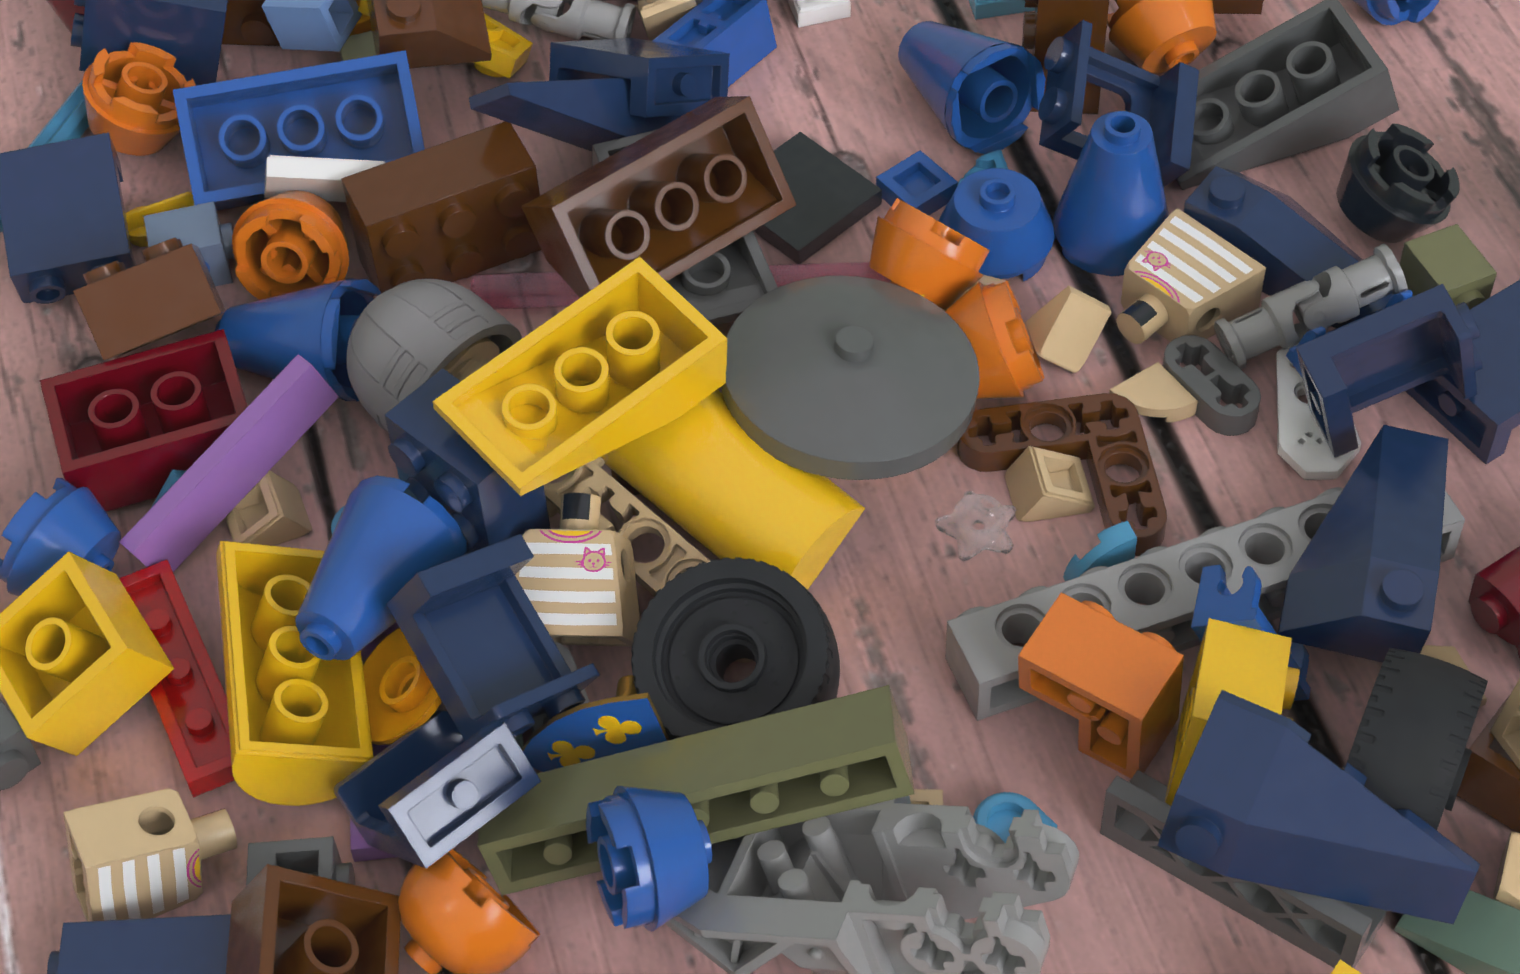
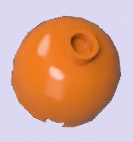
[398,848,540,974]

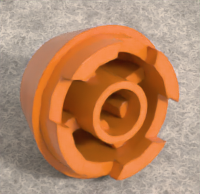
[1107,0,1217,74]
[82,42,195,156]
[232,190,349,300]
[868,198,990,310]
[945,281,1045,399]

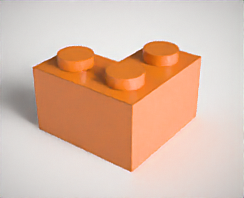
[1018,592,1184,778]

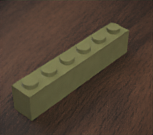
[477,685,914,895]

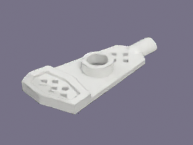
[1276,343,1361,480]

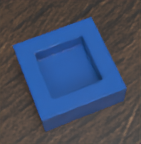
[876,150,958,215]

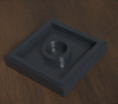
[753,132,882,265]

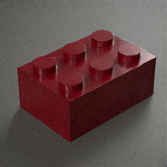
[40,329,248,512]

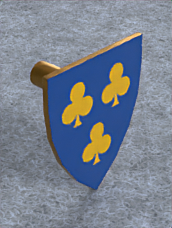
[521,675,670,772]

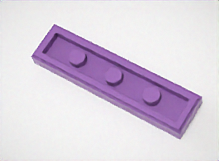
[119,354,339,572]

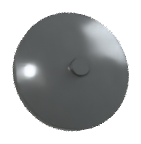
[721,276,980,480]

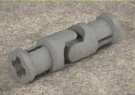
[482,0,636,40]
[1214,243,1408,370]

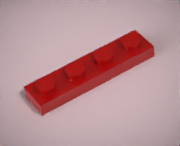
[119,559,235,798]

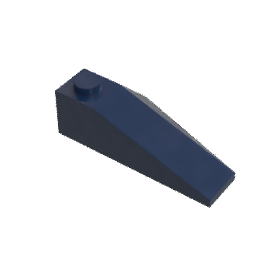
[469,78,683,151]
[1184,166,1393,328]
[1277,425,1449,663]
[1157,690,1480,924]

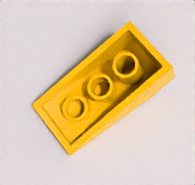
[432,256,728,496]

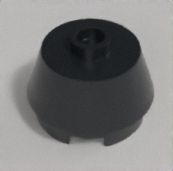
[1336,124,1460,243]

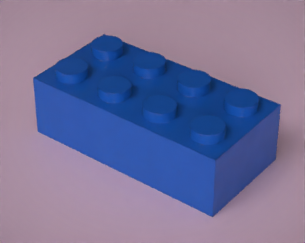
[173,50,425,211]

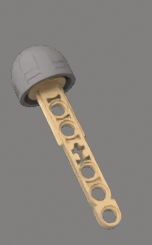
[347,279,753,663]

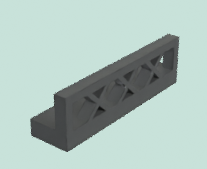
[1100,770,1387,968]

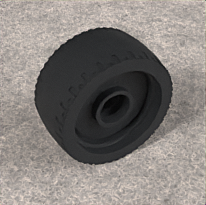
[631,557,840,740]
[1347,648,1488,830]

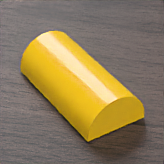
[601,390,865,590]
[216,541,374,806]

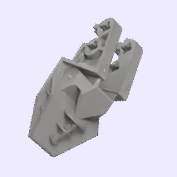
[665,796,1079,974]

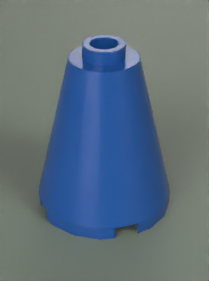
[898,21,1046,154]
[1053,111,1169,277]
[214,278,381,402]
[295,475,467,660]

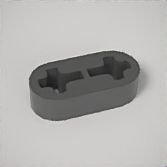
[1162,335,1261,436]

